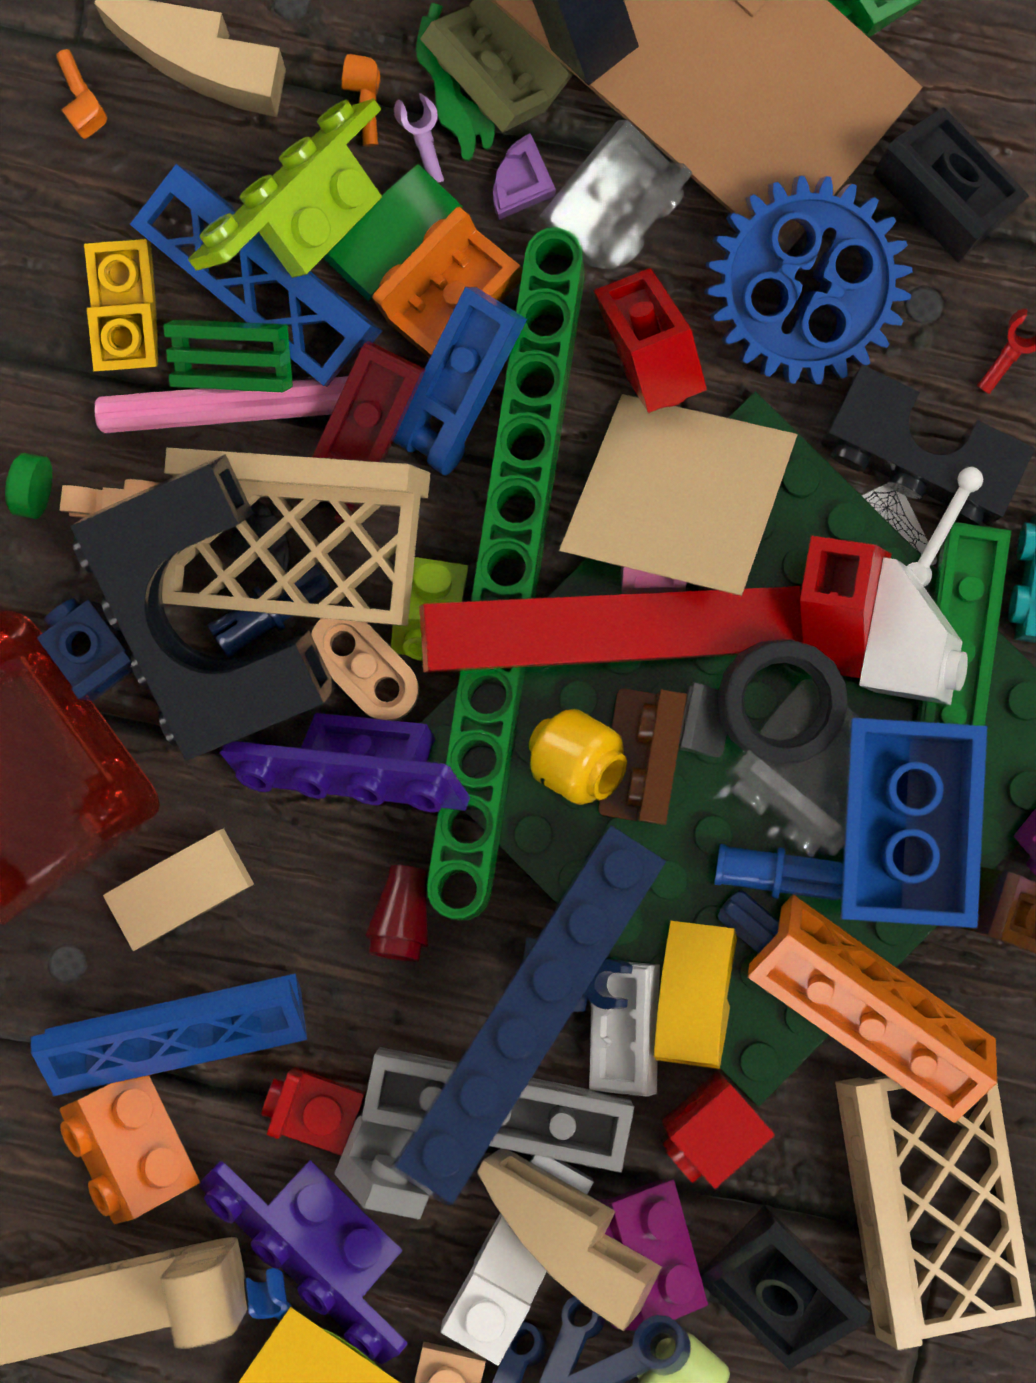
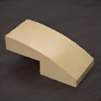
[103,828,254,951]

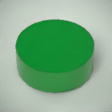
[5,453,53,519]

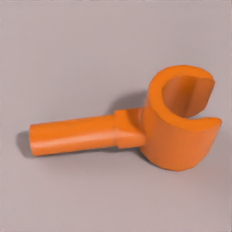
[56,49,107,139]
[342,54,381,147]

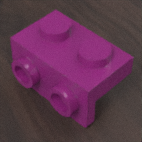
[595,1179,708,1331]

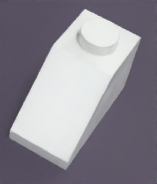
[859,557,968,705]

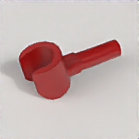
[977,309,1036,394]

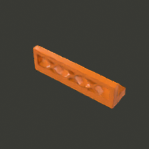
[748,894,997,1123]

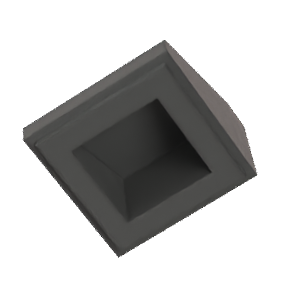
[678,683,727,758]

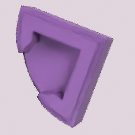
[493,133,556,220]

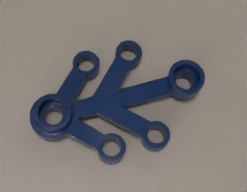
[492,1296,691,1383]

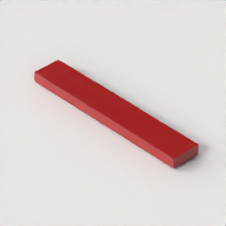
[419,586,803,672]

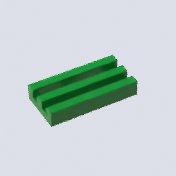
[163,320,293,393]

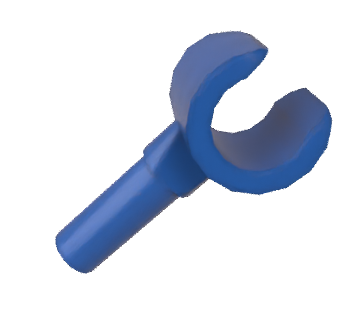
[245,1268,292,1321]

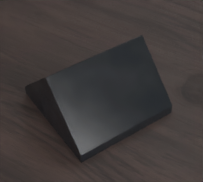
[873,107,1029,263]
[700,1205,871,1370]

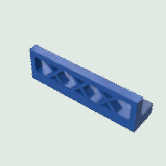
[130,164,383,387]
[31,973,307,1096]

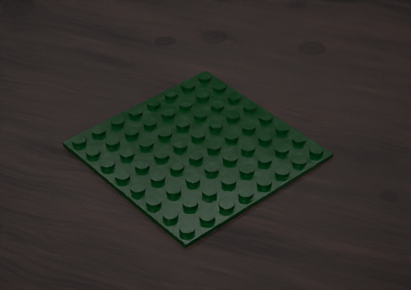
[421,391,1036,1107]

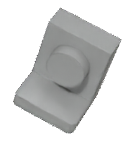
[334,1116,429,1219]

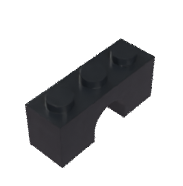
[820,364,1036,526]

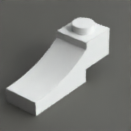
[441,1155,594,1365]

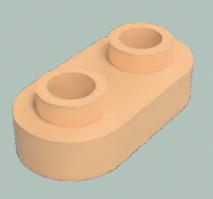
[311,618,419,721]

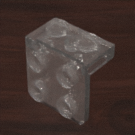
[725,679,860,857]

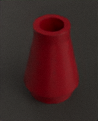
[365,865,428,962]

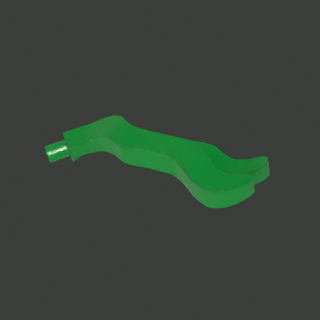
[416,3,495,162]

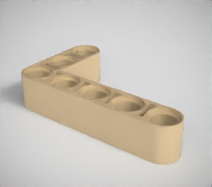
[0,1237,248,1365]

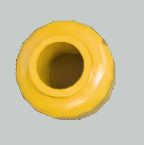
[529,709,627,805]

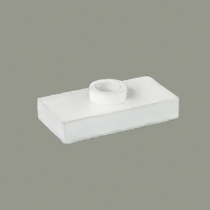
[589,962,660,1097]

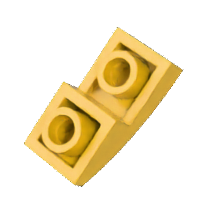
[84,239,158,371]
[654,921,737,1069]

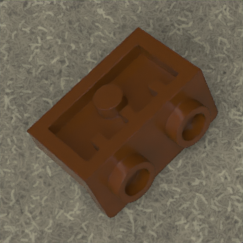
[598,688,687,825]

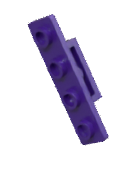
[220,713,470,812]
[198,1160,407,1364]

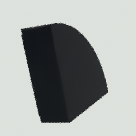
[226,500,291,573]

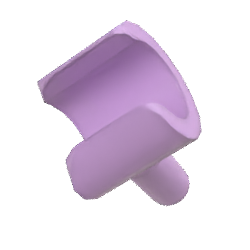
[394,93,444,183]

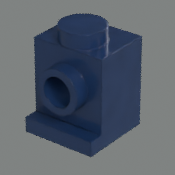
[37,598,133,701]

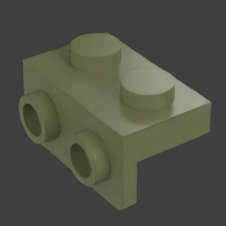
[420,0,574,133]

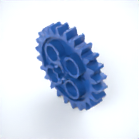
[704,176,913,384]

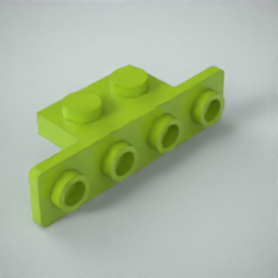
[188,98,382,278]

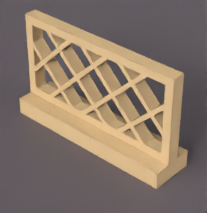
[162,448,430,626]
[835,1076,1036,1350]

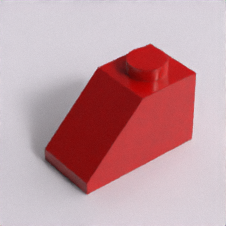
[593,268,707,413]

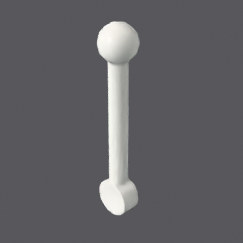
[907,467,984,587]

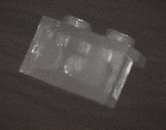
[539,120,692,269]

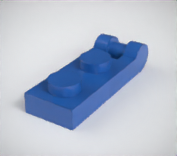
[393,287,527,475]

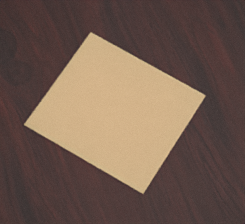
[559,394,798,596]

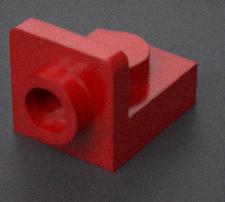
[261,1067,366,1156]

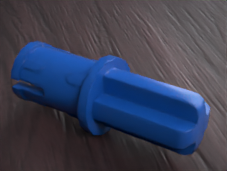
[714,844,843,900]

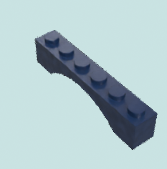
[390,826,666,1205]

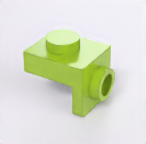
[391,557,468,661]

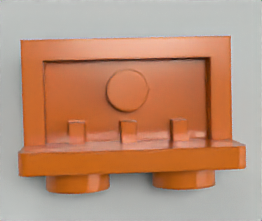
[372,207,523,359]
[60,1075,201,1224]

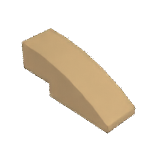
[94,0,286,117]
[478,1148,662,1331]

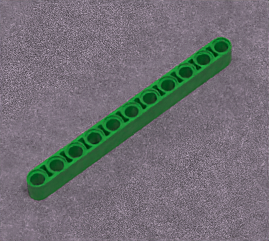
[427,227,585,921]

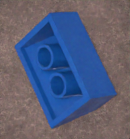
[840,718,987,928]

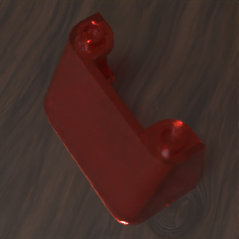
[0,611,160,925]

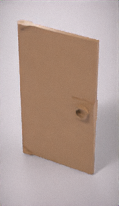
[490,0,923,253]

